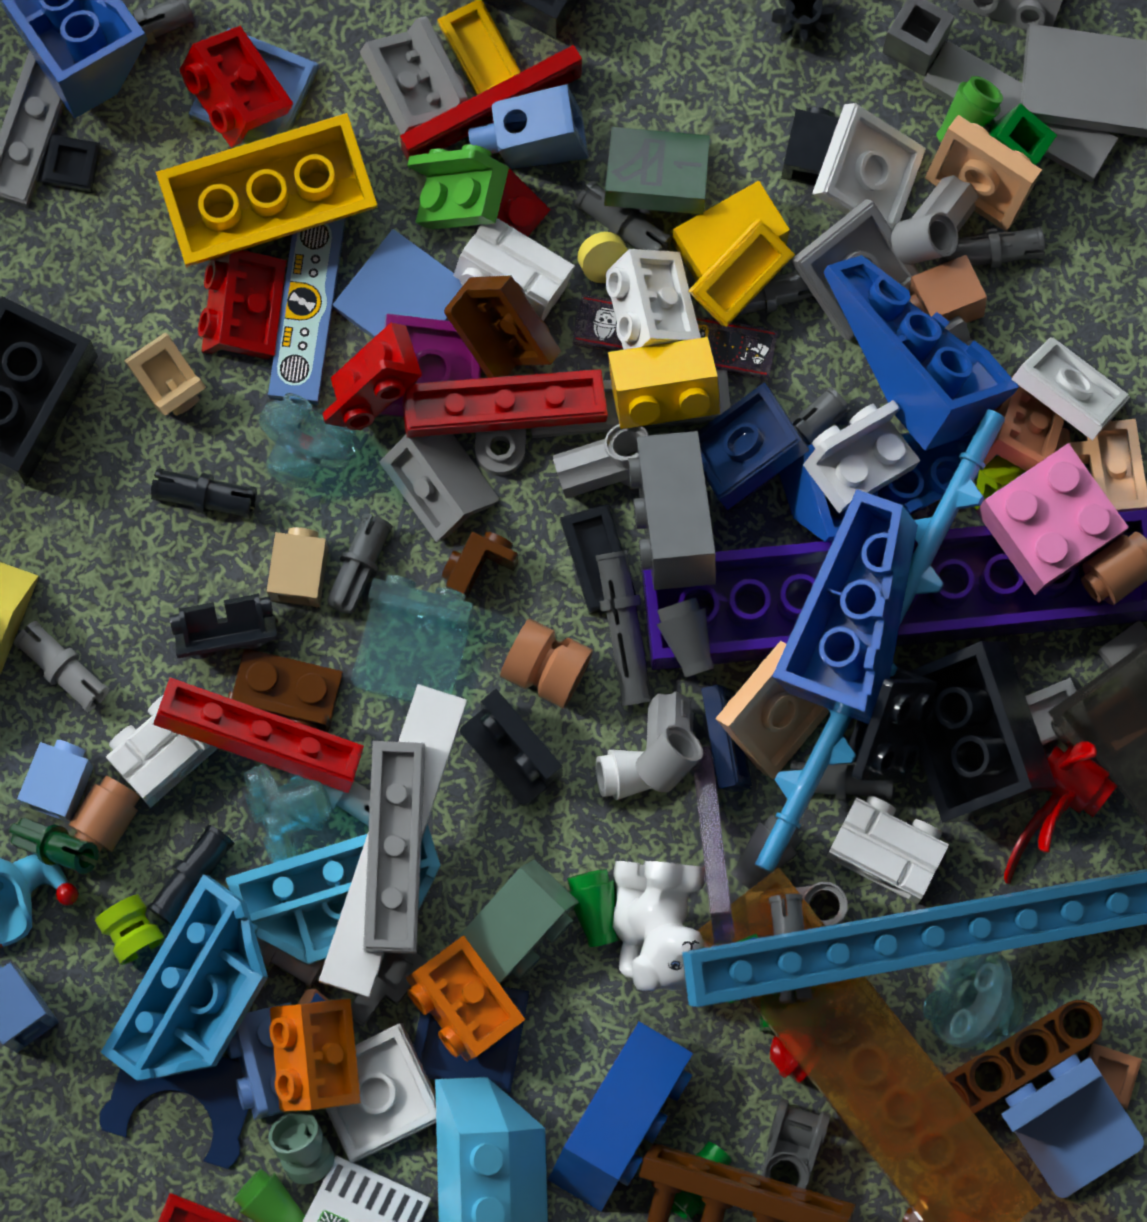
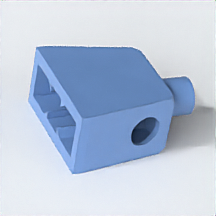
[468,84,589,169]

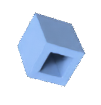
[17,739,93,823]

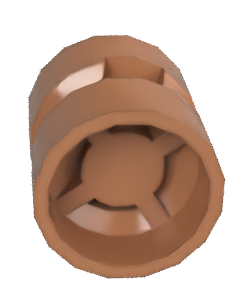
[500,618,593,709]

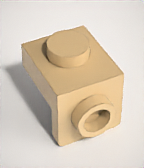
[124,333,206,416]

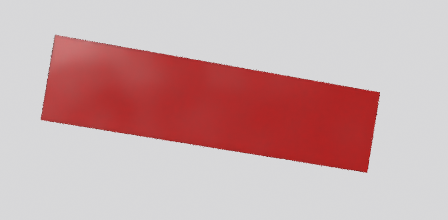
[400,45,582,161]
[401,369,608,438]
[153,677,364,793]

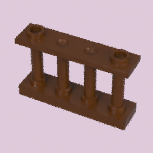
[639,1143,856,1222]

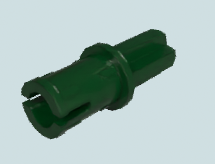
[9,818,99,874]

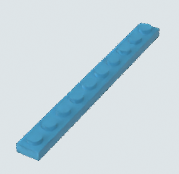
[682,869,1147,1007]

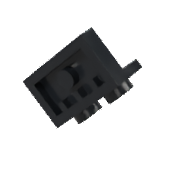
[460,689,563,806]

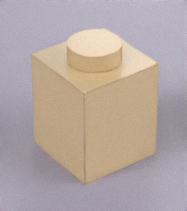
[267,527,328,607]

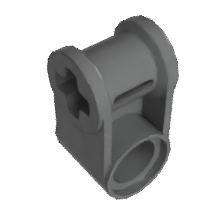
[760,1098,831,1189]

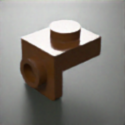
[441,531,518,603]

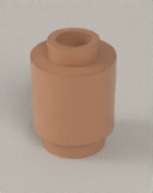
[1081,532,1147,605]
[68,776,140,853]

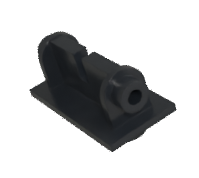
[170,593,278,659]

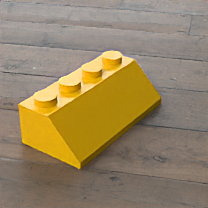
[156,113,378,267]

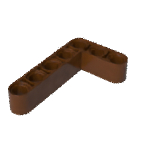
[820,1000,1102,1156]

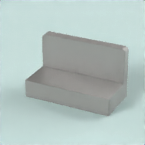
[379,434,499,542]

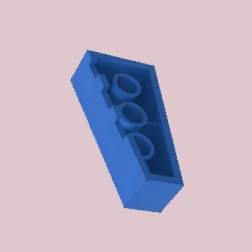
[772,489,918,724]

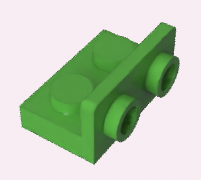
[407,145,509,229]

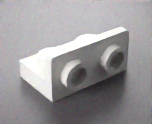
[606,249,701,350]
[803,400,920,513]

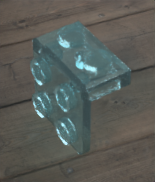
[352,575,474,702]

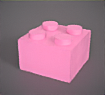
[976,443,1129,595]

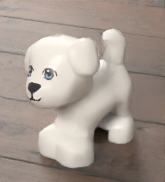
[613,861,713,993]

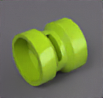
[95,894,165,965]

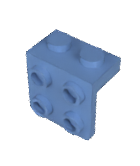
[1001,1054,1144,1198]

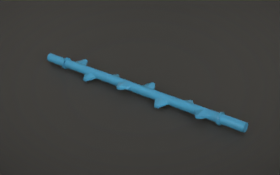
[755,409,1006,874]

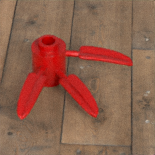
[1004,741,1117,884]

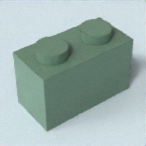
[454,859,579,984]

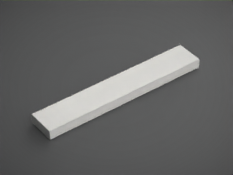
[319,684,467,998]

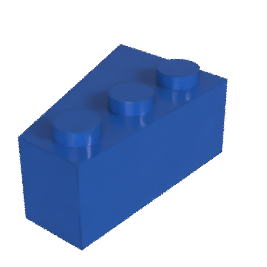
[548,1021,693,1212]

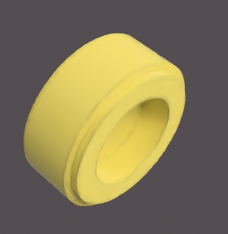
[577,232,628,283]

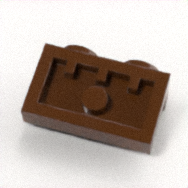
[228,649,343,732]

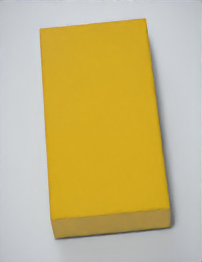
[437,0,521,95]
[688,219,795,327]

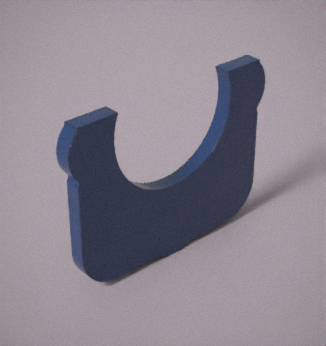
[99,1056,248,1169]

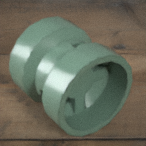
[268,1111,335,1184]

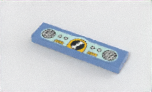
[268,218,346,405]

